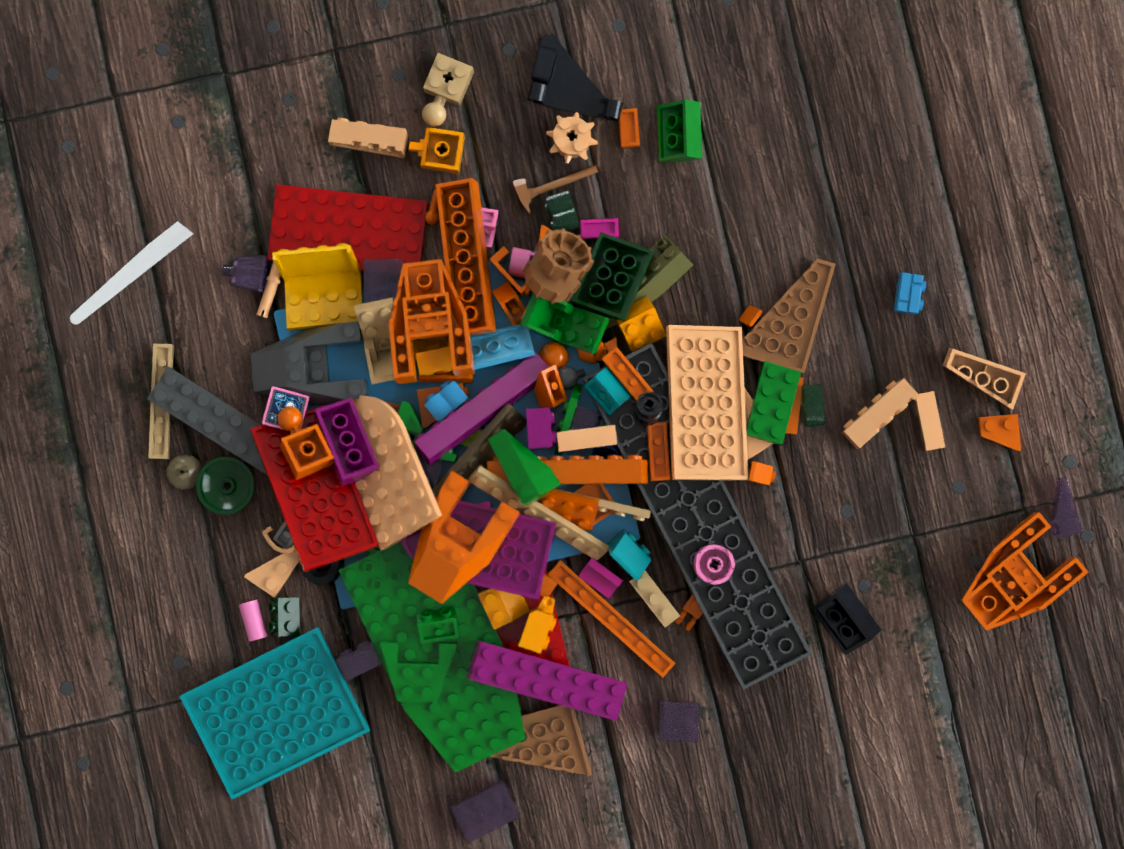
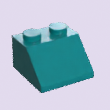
[607,529,651,581]

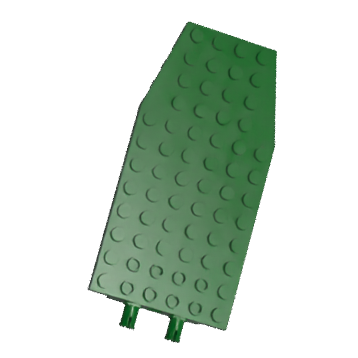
[338,541,526,773]

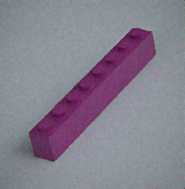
[414,353,548,466]

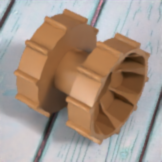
[523,228,594,304]

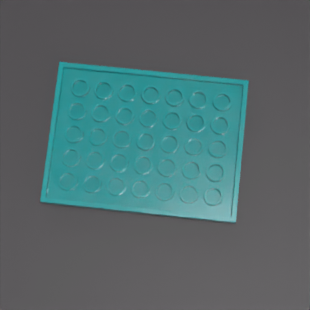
[179,626,371,800]

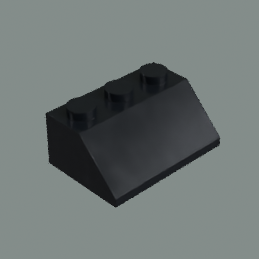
[811,583,882,655]

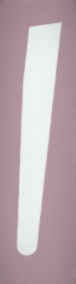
[70,221,194,325]

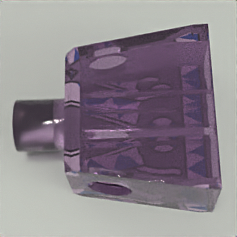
[222,255,268,294]

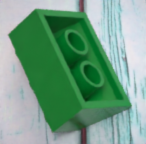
[657,99,702,162]

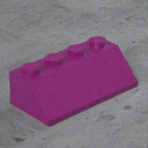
[314,397,380,487]

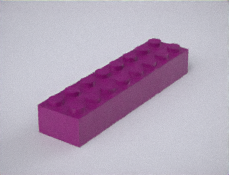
[466,640,628,721]

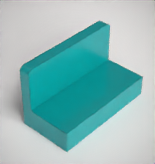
[584,367,631,415]

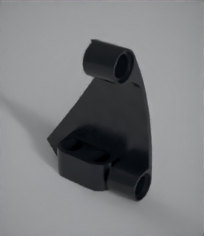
[527,33,624,121]

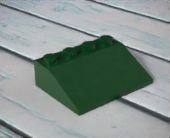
[571,232,654,321]

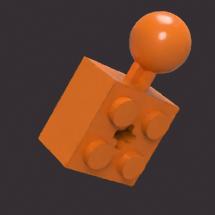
[278,406,334,480]

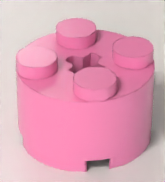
[693,544,735,584]

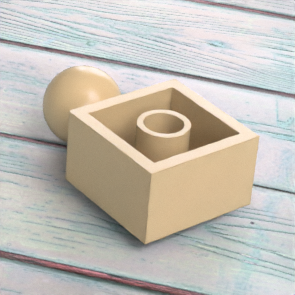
[422,53,474,127]

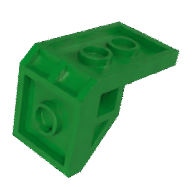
[520,292,609,355]
[398,401,458,463]

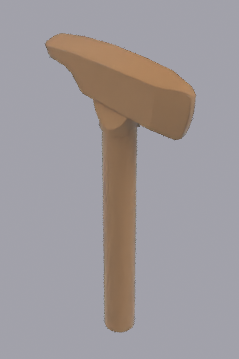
[512,165,598,214]

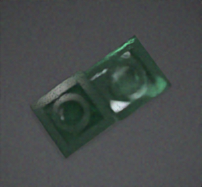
[801,384,825,427]

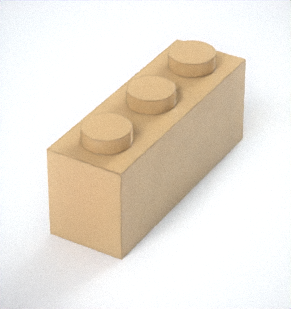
[629,571,680,628]

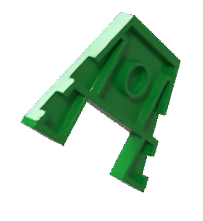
[380,642,457,702]

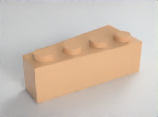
[943,348,1026,410]

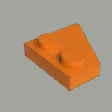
[978,414,1021,451]

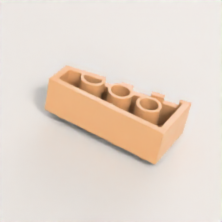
[328,118,409,158]
[842,379,920,449]

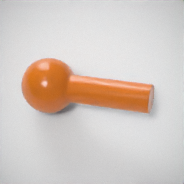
[425,189,439,225]

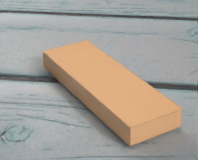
[915,391,945,451]
[557,425,617,452]

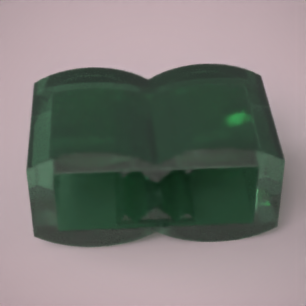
[544,191,580,232]

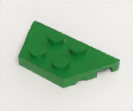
[554,383,583,456]

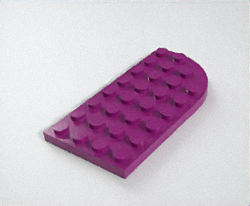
[401,494,556,600]

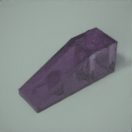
[1050,477,1083,539]

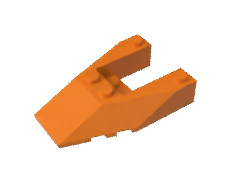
[389,259,475,384]
[408,471,521,604]
[961,512,1088,631]

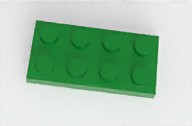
[746,361,801,446]

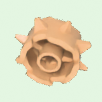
[546,112,598,163]

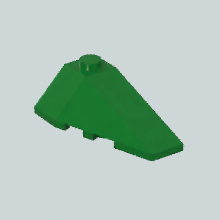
[488,429,561,506]

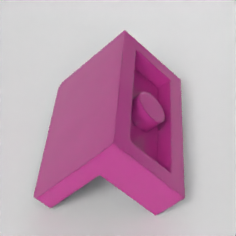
[579,558,623,598]

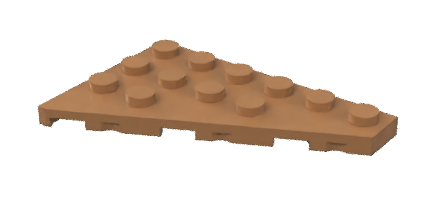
[742,259,836,374]
[490,705,592,776]

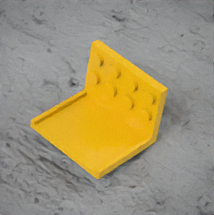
[272,243,363,331]

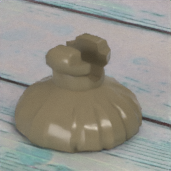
[166,454,202,490]

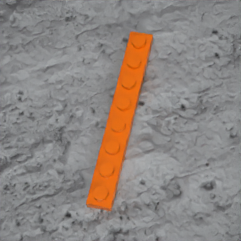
[548,560,676,678]

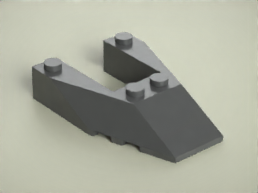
[251,321,369,406]

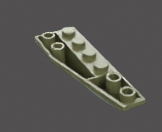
[605,235,693,330]

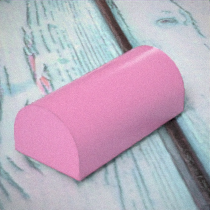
[239,599,268,642]

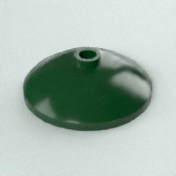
[196,457,255,515]

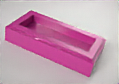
[580,218,619,240]

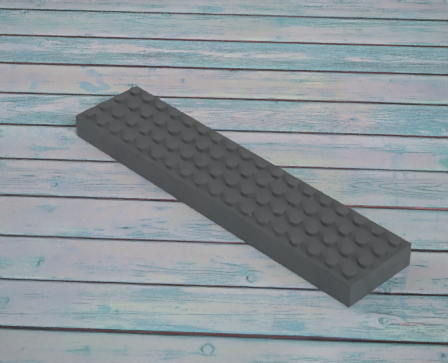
[582,343,812,690]

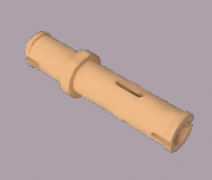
[256,261,281,318]

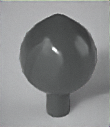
[558,366,586,389]

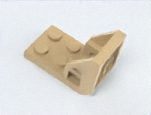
[354,297,395,384]

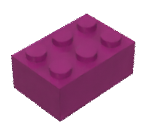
[526,408,556,451]

